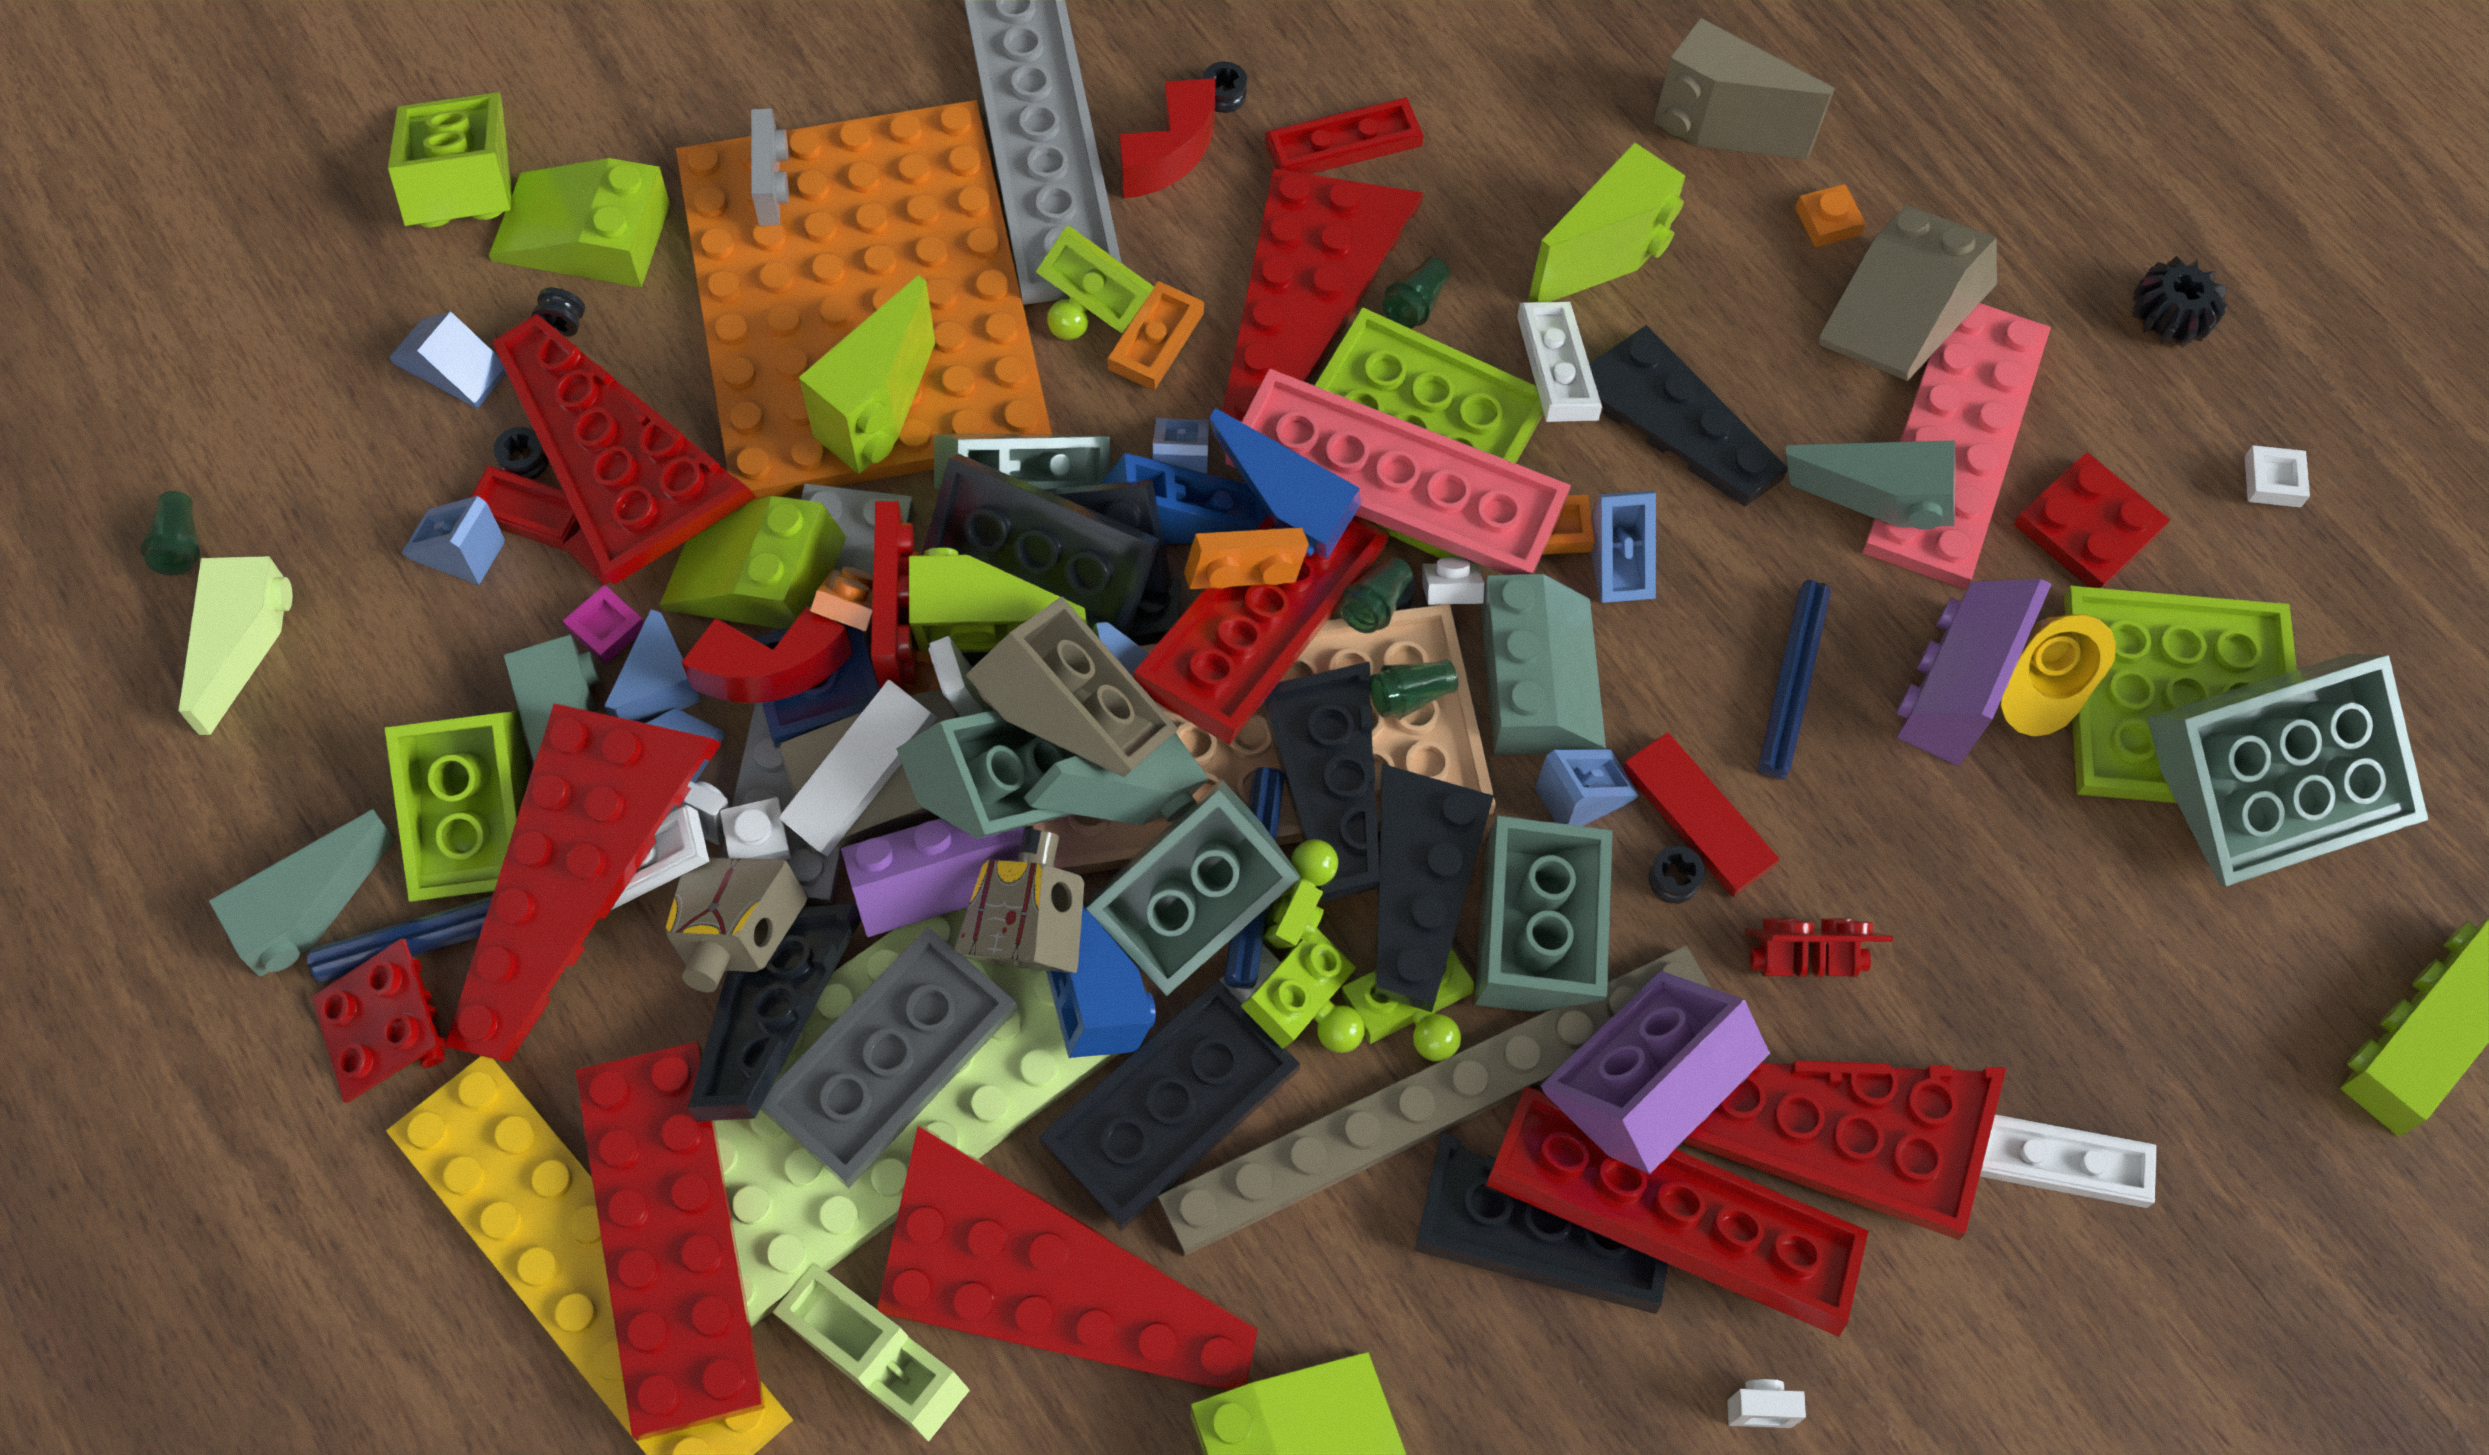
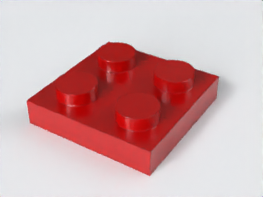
[2013,452,2171,588]

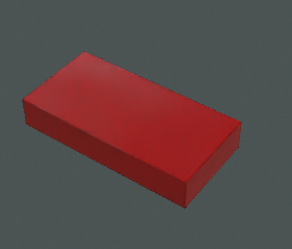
[470,465,580,552]

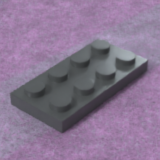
[760,927,1018,1189]

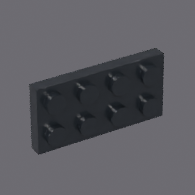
[921,454,1161,637]
[1039,979,1300,1231]

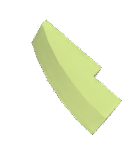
[773,1263,970,1442]

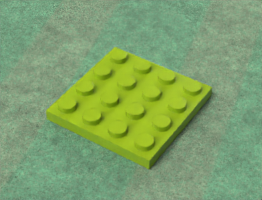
[1315,308,1544,559]
[2064,586,2297,803]

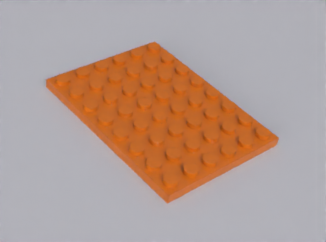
[676,100,1052,499]

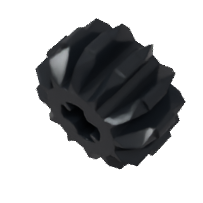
[2132,256,2227,348]

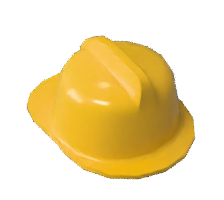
[2000,614,2117,737]

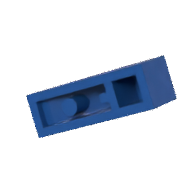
[1210,408,1361,559]
[1100,453,1268,545]
[1046,905,1156,1058]

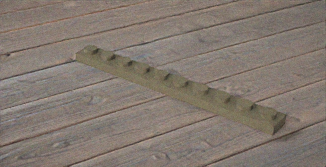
[1158,945,1712,1256]

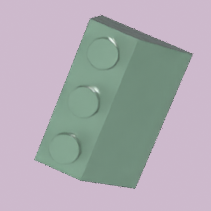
[1480,574,1606,755]
[896,710,1076,839]
[1086,779,1300,996]
[1475,816,1613,1012]

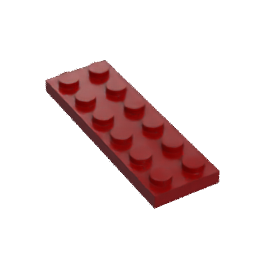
[1133,515,1390,745]
[575,1041,765,1441]
[1486,1086,1869,1337]

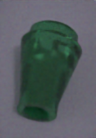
[1382,257,1450,329]
[140,491,200,576]
[1340,557,1413,634]
[1370,659,1458,720]

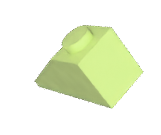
[179,556,293,735]

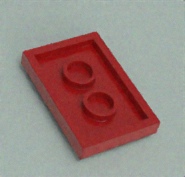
[871,501,919,693]

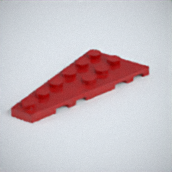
[1222,168,1423,422]
[492,314,757,585]
[445,703,721,1063]
[1681,1060,2007,1240]
[877,1125,1258,1391]

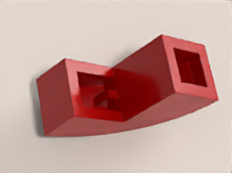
[1119,78,1215,199]
[681,606,853,703]

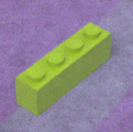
[2340,917,2489,1137]

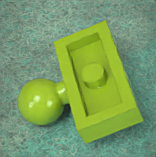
[1036,225,1154,341]
[1262,839,1338,949]
[1241,928,1365,1053]
[1342,947,1474,1062]

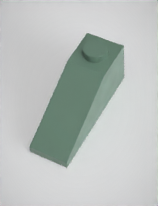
[934,433,1110,490]
[1786,440,1956,529]
[504,634,600,764]
[1024,732,1209,825]
[209,809,395,977]

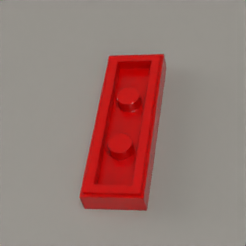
[1265,97,1424,174]
[1623,732,1780,898]

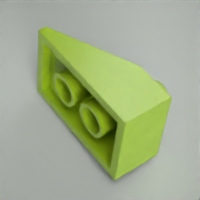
[388,92,512,228]
[1528,143,1686,303]
[489,158,671,288]
[799,275,935,474]
[659,496,847,629]
[909,548,1087,653]
[384,711,528,902]
[1191,1352,1406,1455]

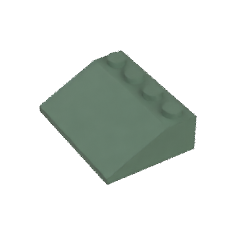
[2147,654,2428,886]

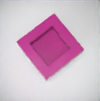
[563,585,644,665]

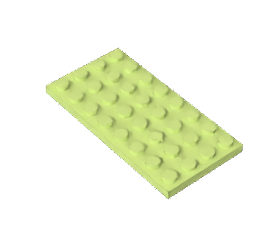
[715,907,1119,1328]

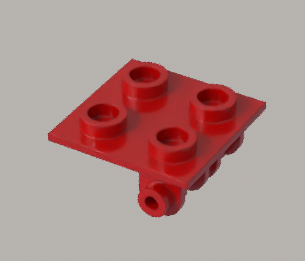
[1745,918,1893,977]
[312,938,448,1103]

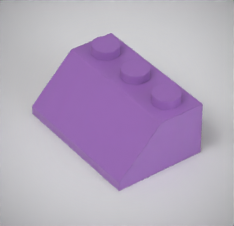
[1896,579,2051,766]
[841,818,1024,937]
[1541,971,1770,1174]

